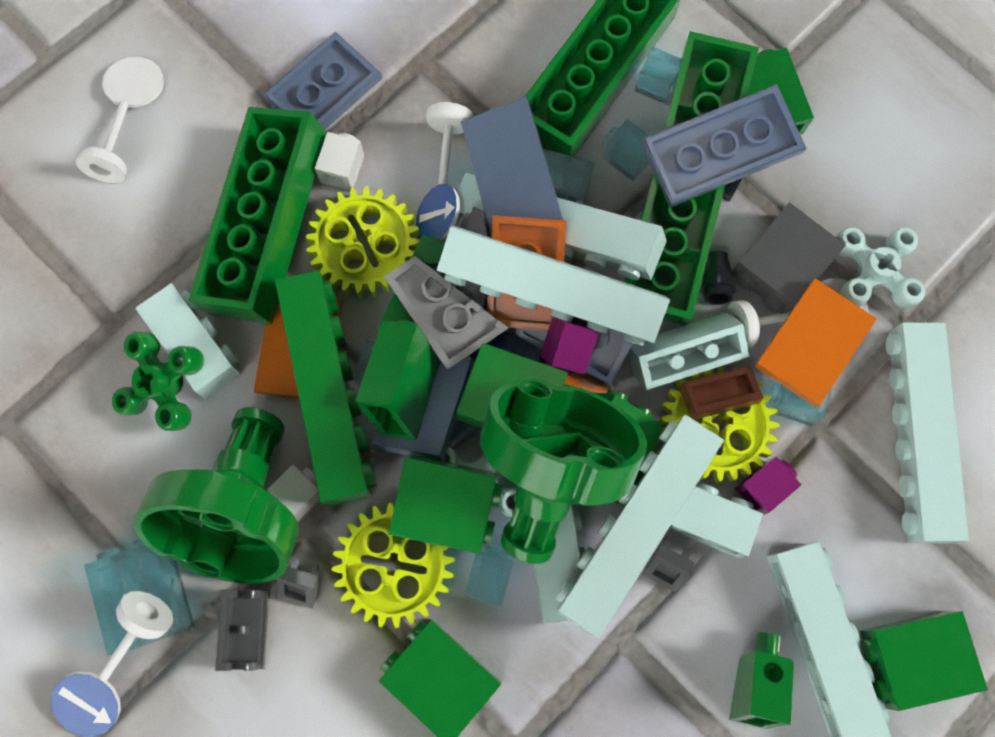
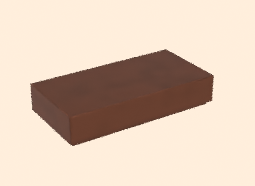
[679,366,764,420]

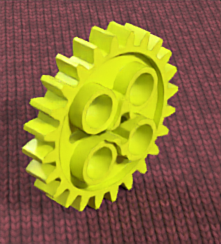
[306,186,419,298]
[659,366,780,483]
[331,503,455,628]

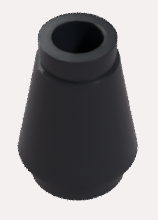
[700,250,736,305]

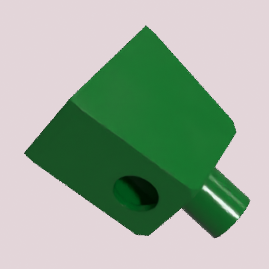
[729,632,794,729]

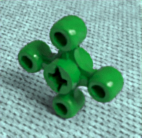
[112,332,204,431]

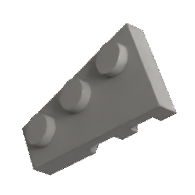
[384,256,508,370]

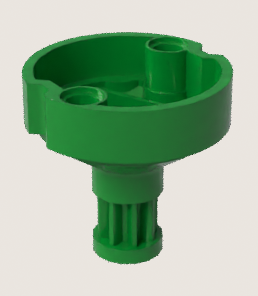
[480,379,647,564]
[133,408,299,584]

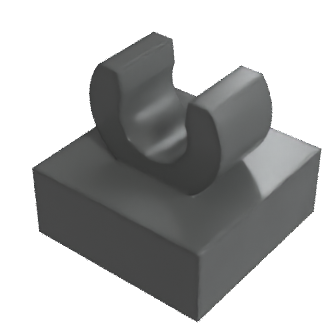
[642,540,695,592]
[277,558,319,608]

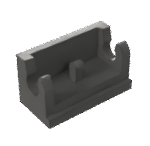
[215,590,270,671]

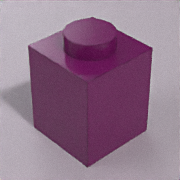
[540,316,599,376]
[734,456,801,515]

